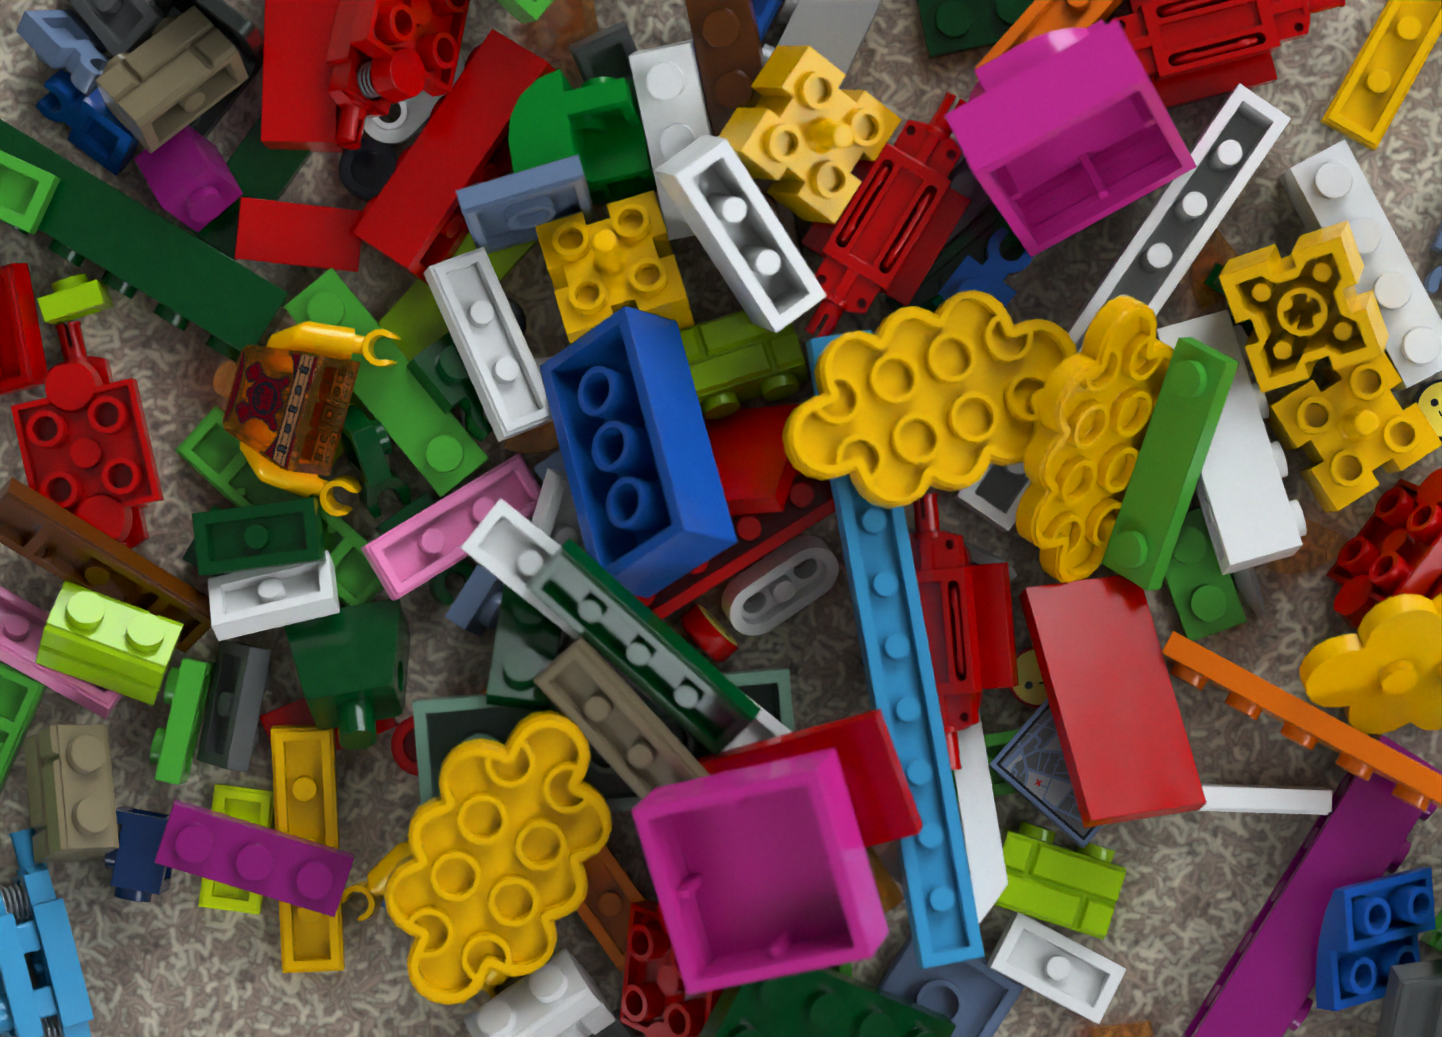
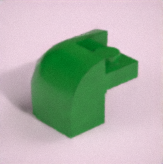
[509,69,657,205]

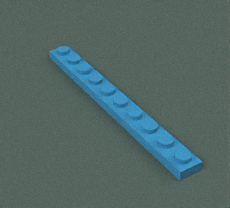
[806,329,985,969]

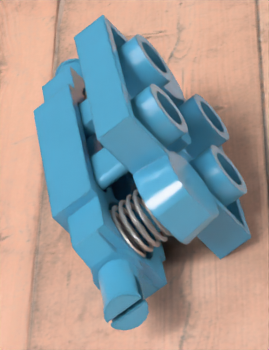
[0,828,94,1037]

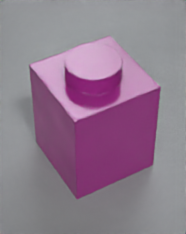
[134,125,244,233]

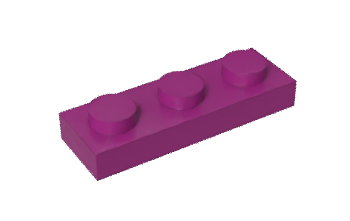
[154,799,354,917]

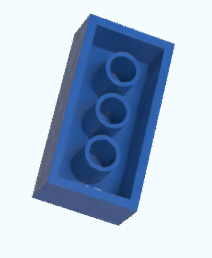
[540,306,737,598]

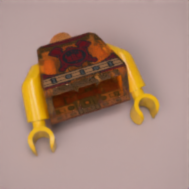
[213,321,401,516]

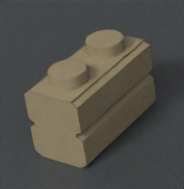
[95,5,249,153]
[24,724,119,863]

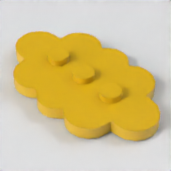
[782,290,1077,509]
[1015,296,1174,583]
[1299,593,1442,734]
[385,710,612,1005]

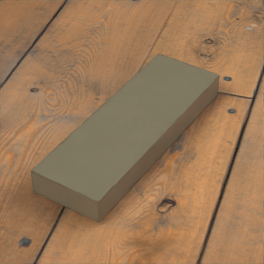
[533,636,711,800]

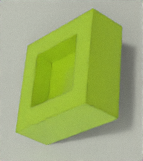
[37,274,114,326]

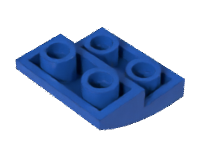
[1316,867,1436,1011]

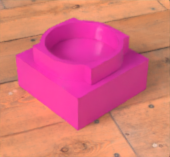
[945,19,1197,257]
[632,748,889,995]

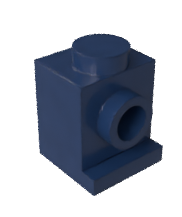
[105,806,173,902]

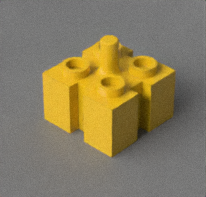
[718,45,902,224]
[535,190,695,344]
[1219,220,1389,393]
[1266,352,1442,513]

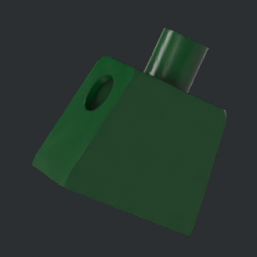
[284,599,410,750]

